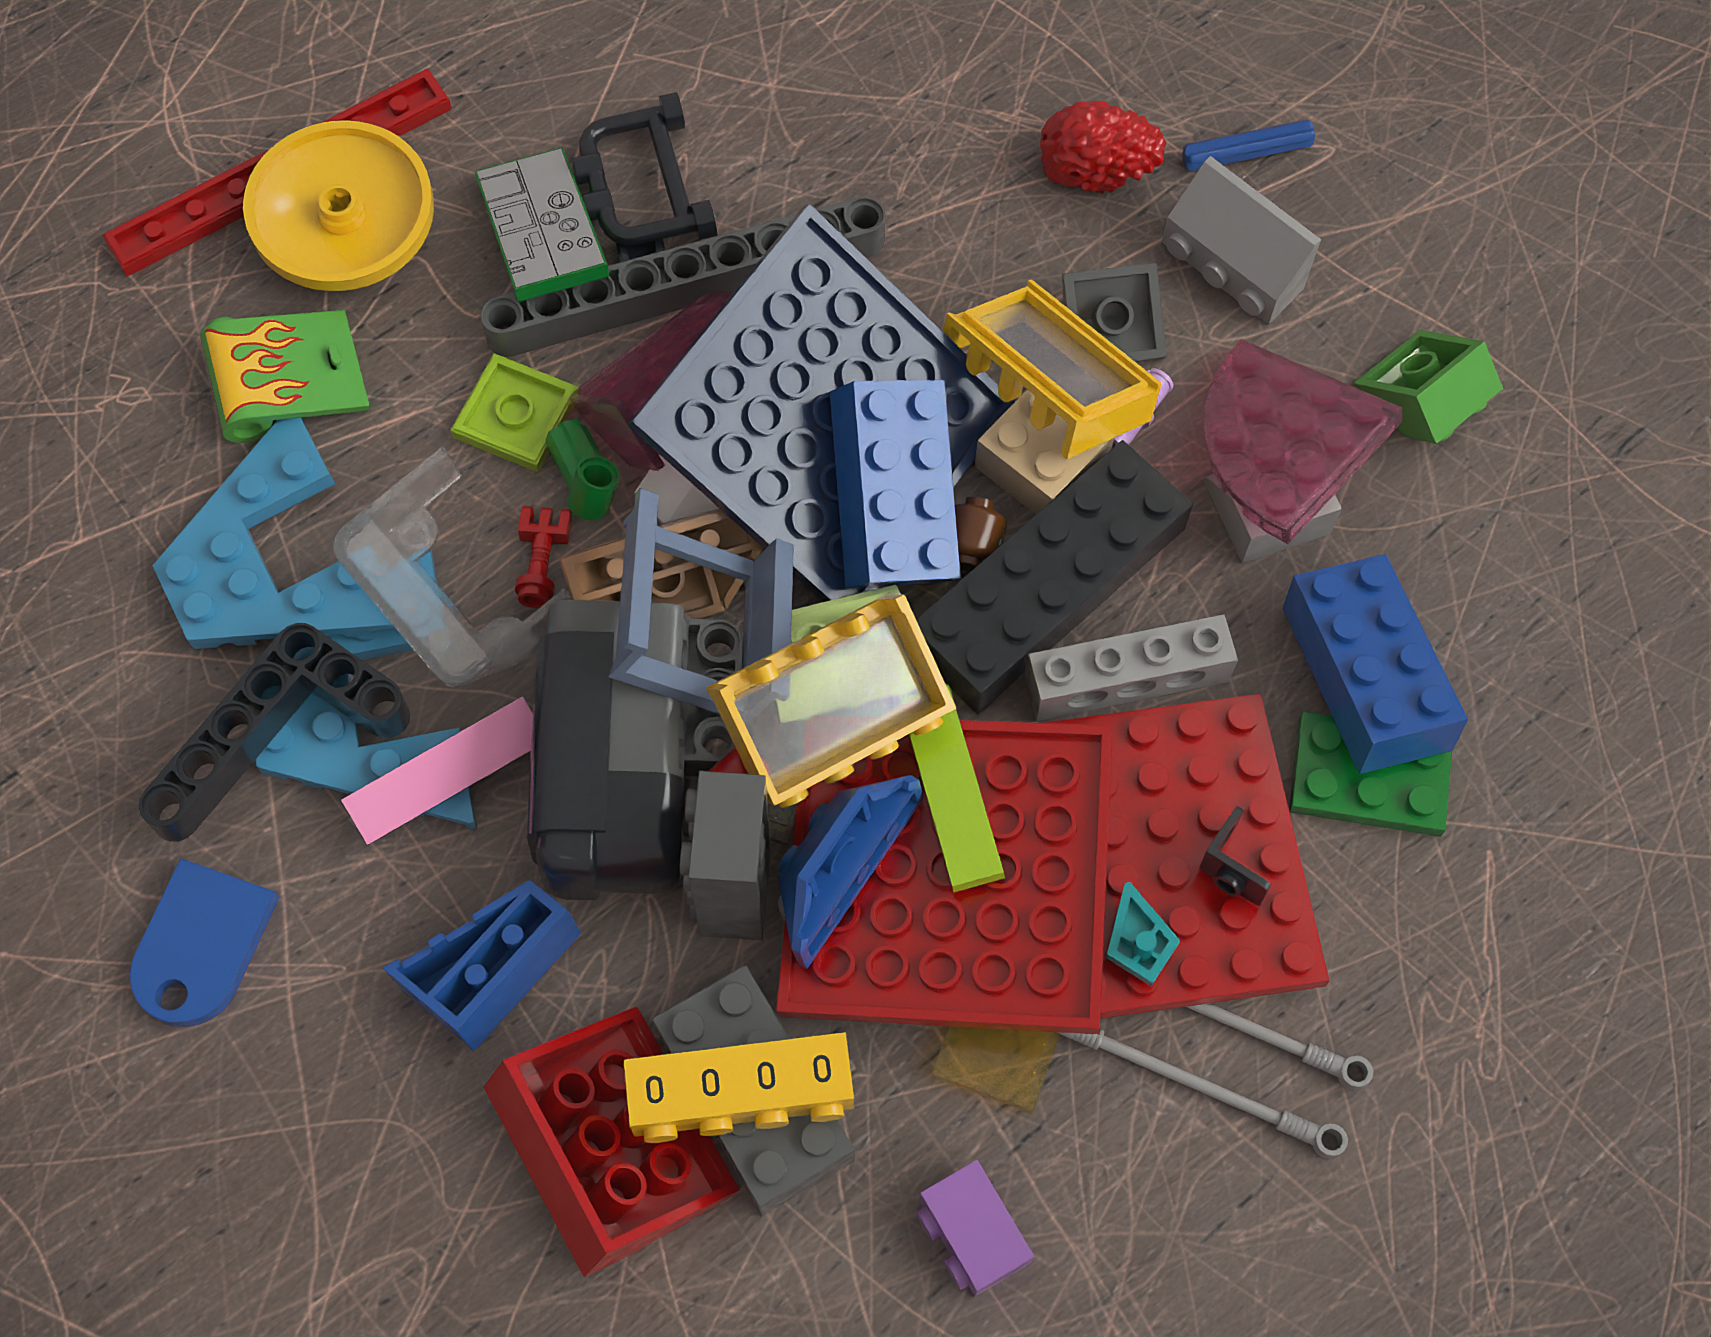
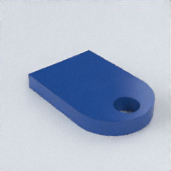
[130,858,280,1027]

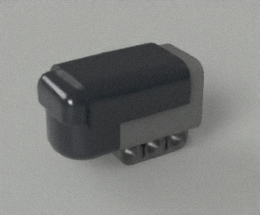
[527,600,742,900]

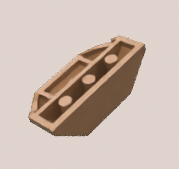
[559,508,763,619]

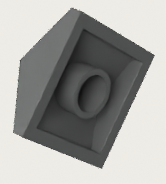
[1062,263,1167,369]

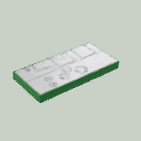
[474,147,610,302]

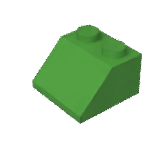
[1354,330,1503,444]

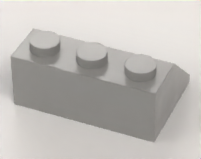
[1162,156,1321,325]

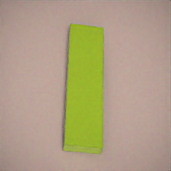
[899,685,1005,892]

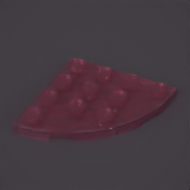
[1204,339,1403,544]

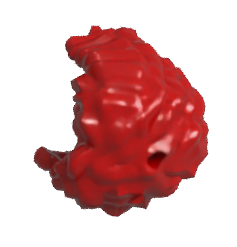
[1040,100,1167,194]

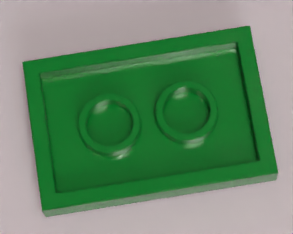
[1289,711,1452,837]

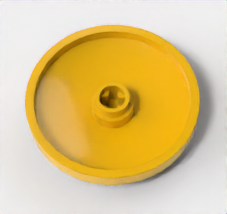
[243,121,434,291]

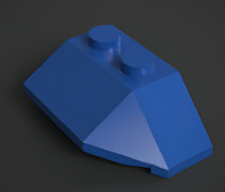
[778,775,923,969]

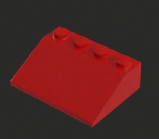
[483,1006,740,1278]

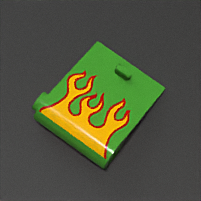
[200,310,370,443]

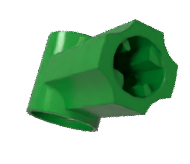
[546,419,620,520]

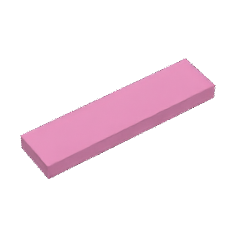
[341,696,533,845]

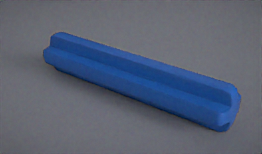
[1182,120,1315,171]

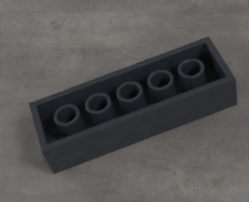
[916,440,1193,715]

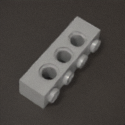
[1024,614,1238,721]

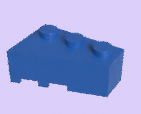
[383,880,581,1052]

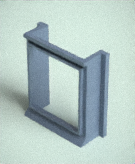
[608,488,794,723]

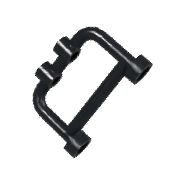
[572,92,718,245]

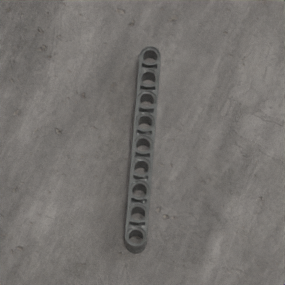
[480,197,886,357]

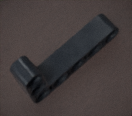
[139,623,410,842]

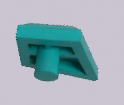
[1106,882,1180,986]

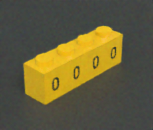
[624,1032,854,1143]

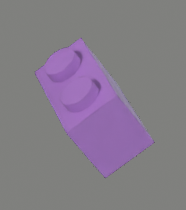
[916,1160,1035,1297]

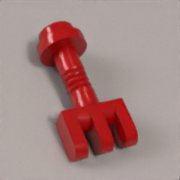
[514,506,572,608]

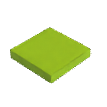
[450,353,581,472]

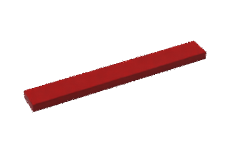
[102,68,452,277]

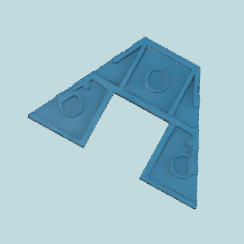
[152,418,412,649]
[256,547,477,829]

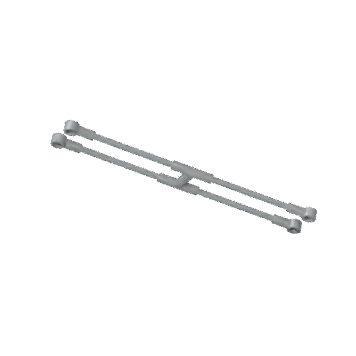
[778,896,1373,1160]

